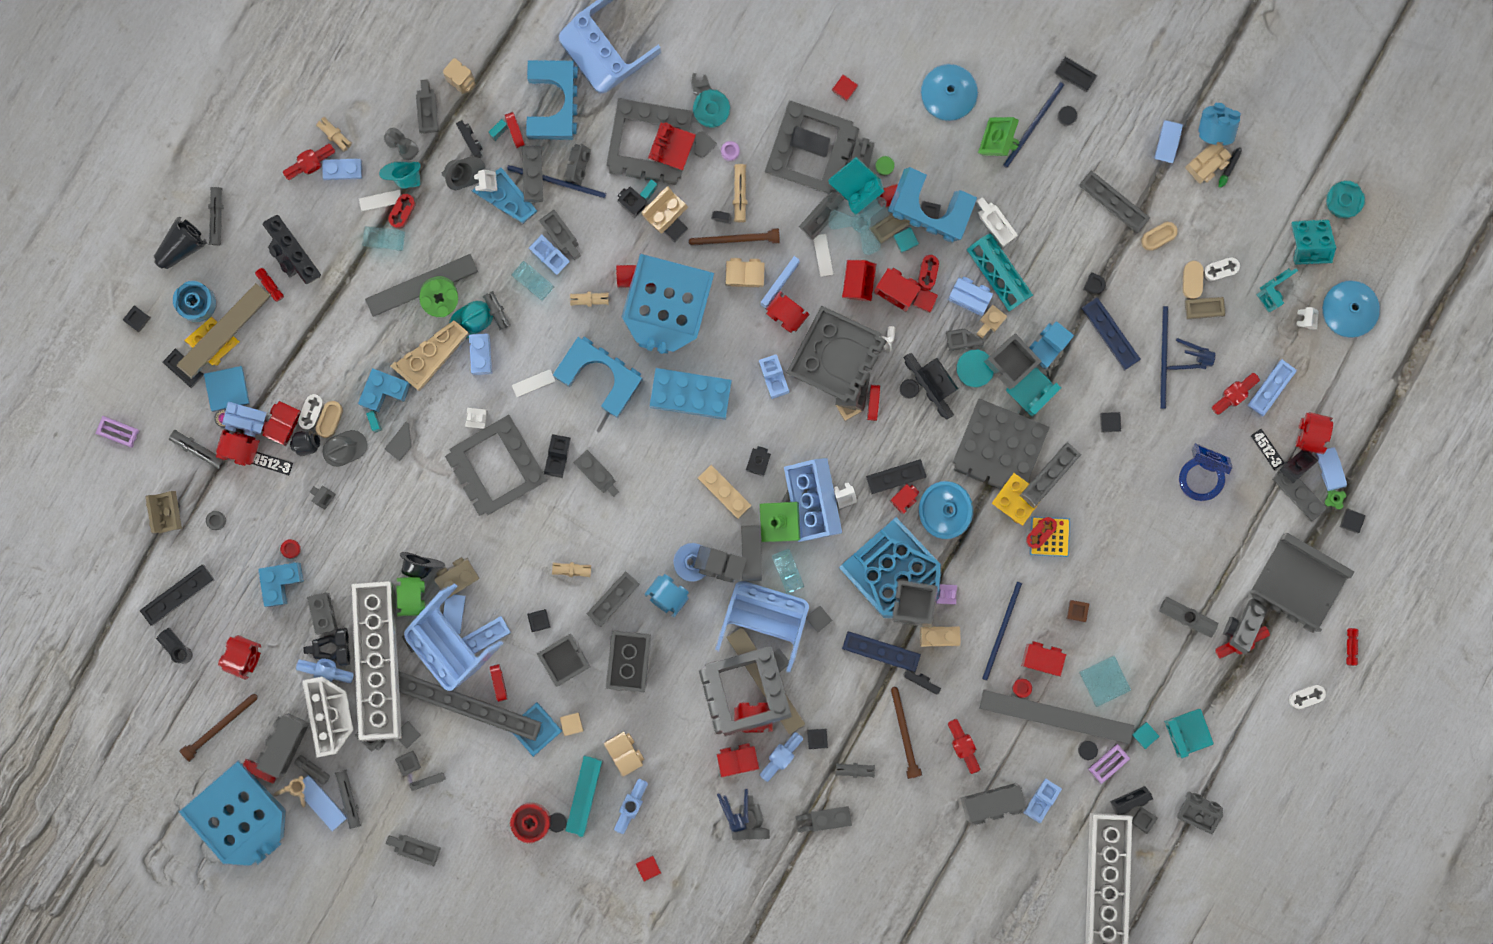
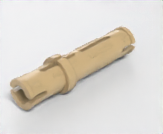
[732,164,748,223]

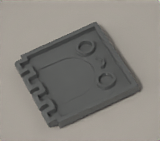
[786,305,887,403]
[953,398,1050,490]

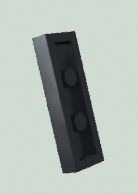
[866,459,927,495]

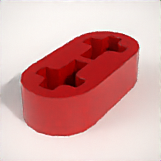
[504,112,525,148]
[388,194,415,229]
[917,255,939,291]
[867,384,880,421]
[1026,517,1057,549]
[490,664,508,702]
[243,759,277,784]

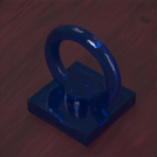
[1179,443,1232,501]

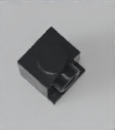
[617,186,648,218]
[746,446,771,477]

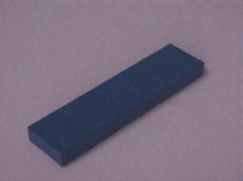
[1081,297,1141,371]
[842,631,921,672]

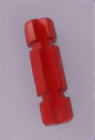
[255,268,284,302]
[1346,628,1359,666]

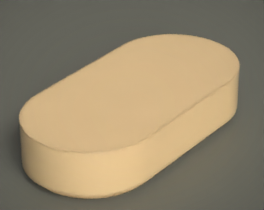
[1141,222,1178,251]
[1182,261,1203,299]
[316,401,343,438]

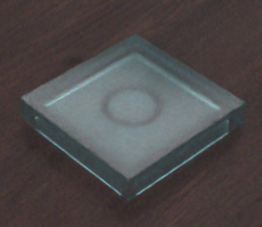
[1079,656,1131,707]

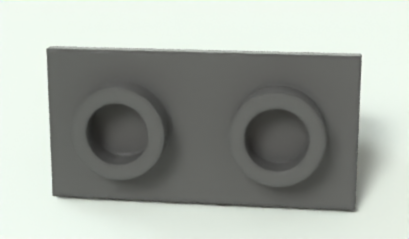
[852,138,875,168]
[564,144,591,185]

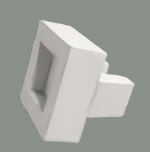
[474,170,497,192]
[1297,307,1319,330]
[465,408,487,429]
[834,483,857,509]

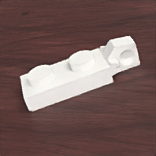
[975,197,1018,248]

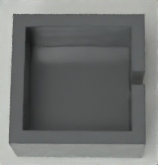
[984,333,1042,390]
[694,546,747,583]
[892,580,938,628]
[537,634,591,687]

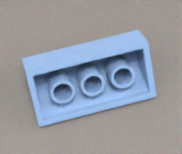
[784,458,842,542]

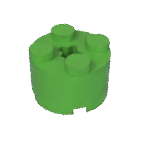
[419,276,458,317]
[397,577,425,616]

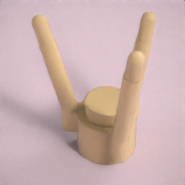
[274,775,306,807]

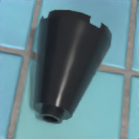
[154,217,207,269]

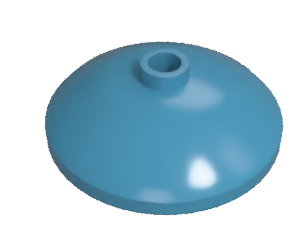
[921,64,978,121]
[1322,281,1380,338]
[919,481,973,539]

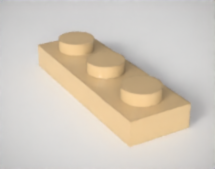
[698,465,752,519]

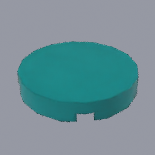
[693,89,731,128]
[1326,180,1365,219]
[956,350,994,388]

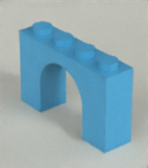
[526,60,578,140]
[888,167,977,242]
[553,337,643,418]

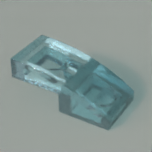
[362,226,405,251]
[511,261,554,301]
[771,549,804,594]

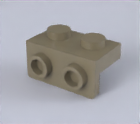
[145,491,182,534]
[434,557,480,598]

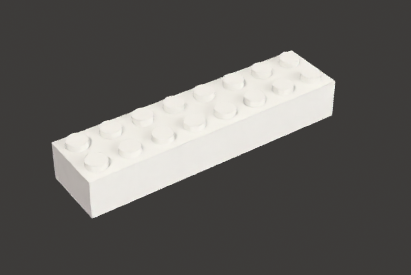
[352,581,402,741]
[1085,813,1132,944]

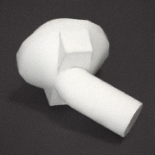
[881,326,895,353]

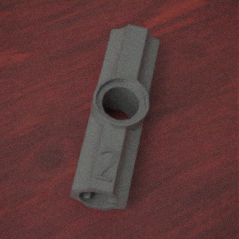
[1159,597,1219,638]

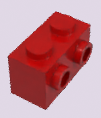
[1021,641,1067,677]

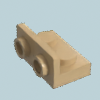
[641,187,688,234]

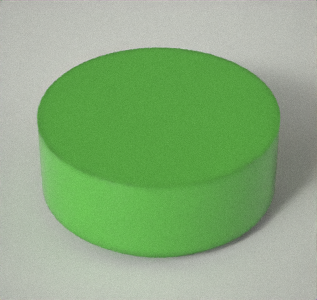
[875,156,895,176]

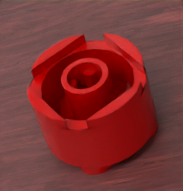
[766,291,810,333]
[1295,412,1333,455]
[216,429,260,466]
[218,635,261,680]
[734,702,773,733]
[510,802,550,843]

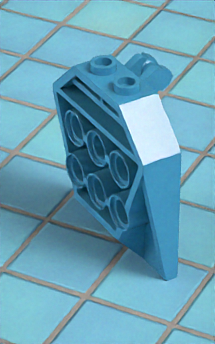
[621,253,714,354]
[839,517,941,618]
[179,761,286,866]

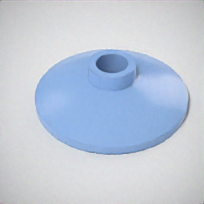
[673,543,706,582]

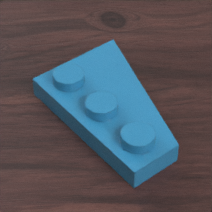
[472,167,537,224]

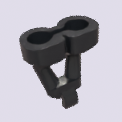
[303,628,351,666]

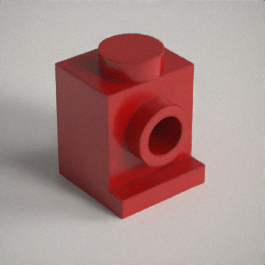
[890,484,920,515]

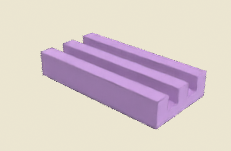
[95,416,140,448]
[1088,744,1130,784]

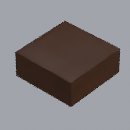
[1066,600,1090,622]

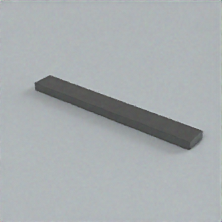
[398,671,542,741]
[979,690,1134,744]

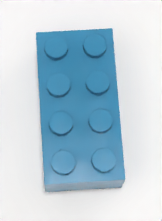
[650,368,732,420]

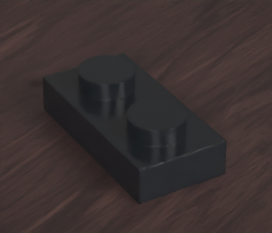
[456,120,483,158]
[1280,450,1318,484]
[1110,786,1153,815]

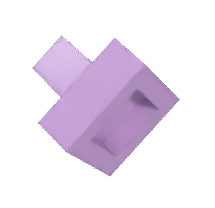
[936,584,957,605]

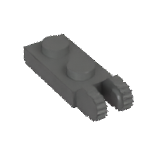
[796,806,852,833]

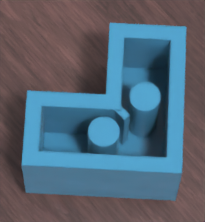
[1029,321,1074,369]
[358,368,411,413]
[258,562,304,607]

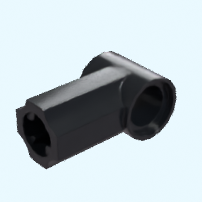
[156,627,193,664]

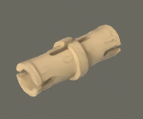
[316,117,352,152]
[570,292,609,307]
[552,562,591,577]

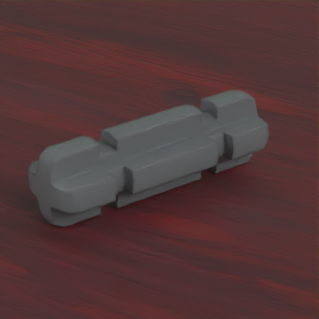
[294,755,330,785]

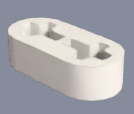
[1203,258,1240,281]
[298,394,324,430]
[1288,685,1326,709]

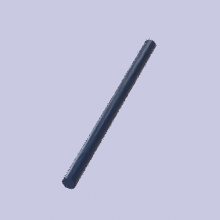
[1003,82,1065,168]
[507,165,607,199]
[1160,306,1168,409]
[982,581,1022,681]

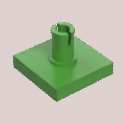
[978,117,1019,156]
[760,502,801,542]

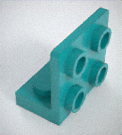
[828,157,884,215]
[1291,220,1336,265]
[1256,268,1298,313]
[1006,367,1062,417]
[1164,708,1214,759]

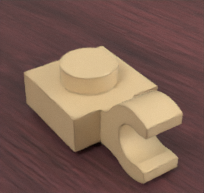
[976,305,1007,339]

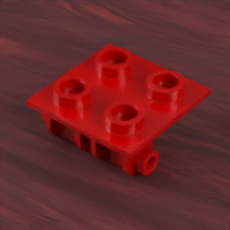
[648,123,696,170]

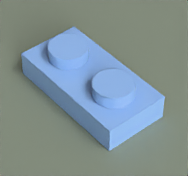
[322,159,362,180]

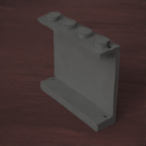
[1250,533,1354,633]

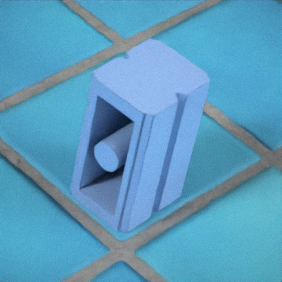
[948,277,993,316]
[469,334,492,375]
[222,402,266,437]

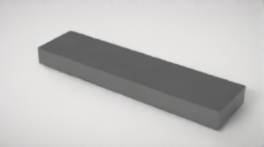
[1078,170,1150,233]
[1020,442,1081,508]

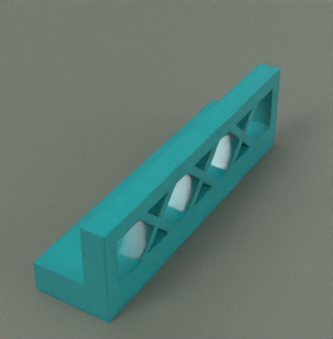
[966,233,1033,312]
[565,755,603,837]

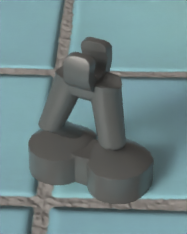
[384,127,419,160]
[732,795,770,840]

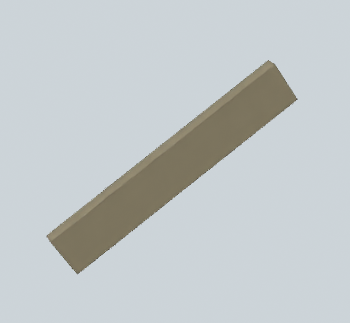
[177,283,270,379]
[726,627,805,735]

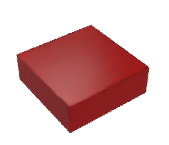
[832,74,858,101]
[913,289,938,313]
[636,855,661,881]

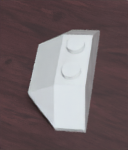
[303,677,354,757]

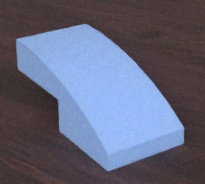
[1154,120,1183,163]
[529,234,570,275]
[759,354,789,399]
[1315,447,1347,491]
[1023,778,1062,823]

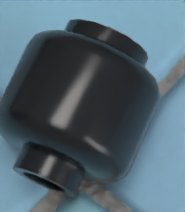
[290,429,320,456]

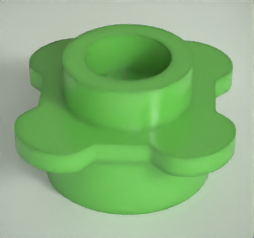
[1325,490,1346,509]

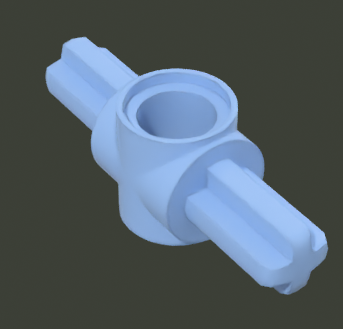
[296,659,354,683]
[760,732,803,782]
[614,779,648,834]

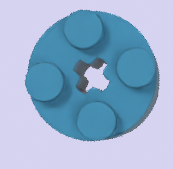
[1198,102,1241,145]
[173,281,216,322]
[644,574,689,617]

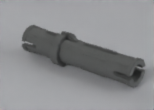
[208,187,224,246]
[169,430,225,469]
[334,769,362,829]

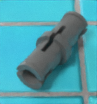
[482,291,510,331]
[836,763,875,778]

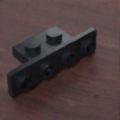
[262,215,321,285]
[903,353,959,420]

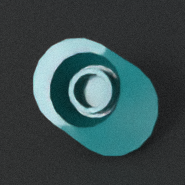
[379,161,421,189]
[450,301,493,339]

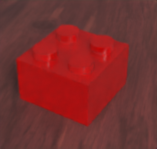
[874,268,921,312]

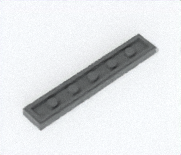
[365,254,478,317]

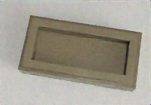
[870,213,911,244]
[1185,297,1226,320]

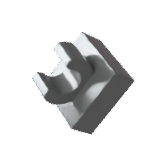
[310,485,336,510]

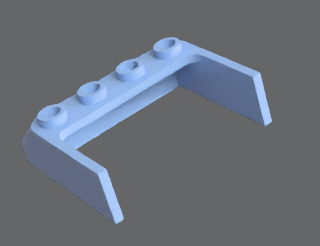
[559,0,661,93]
[715,581,809,673]
[404,584,503,691]

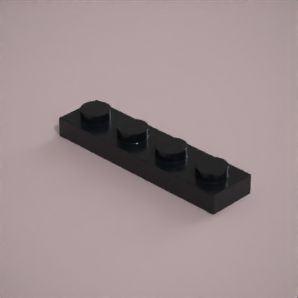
[139,564,215,626]

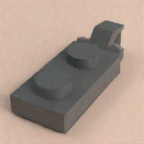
[416,79,439,134]
[799,191,844,240]
[539,210,581,260]
[573,450,619,497]
[386,835,441,866]

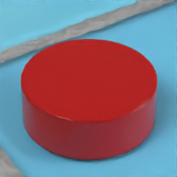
[280,539,301,559]
[1012,678,1032,698]

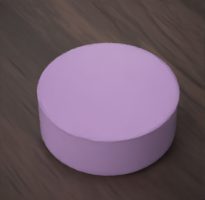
[721,141,740,161]

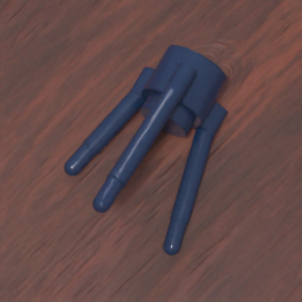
[1167,338,1215,370]
[717,789,749,832]

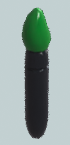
[1218,147,1242,188]

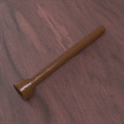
[688,228,780,246]
[891,686,923,779]
[179,694,258,762]

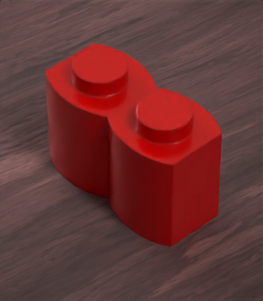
[262,401,301,446]
[716,743,759,777]

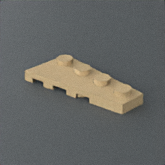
[390,321,469,391]

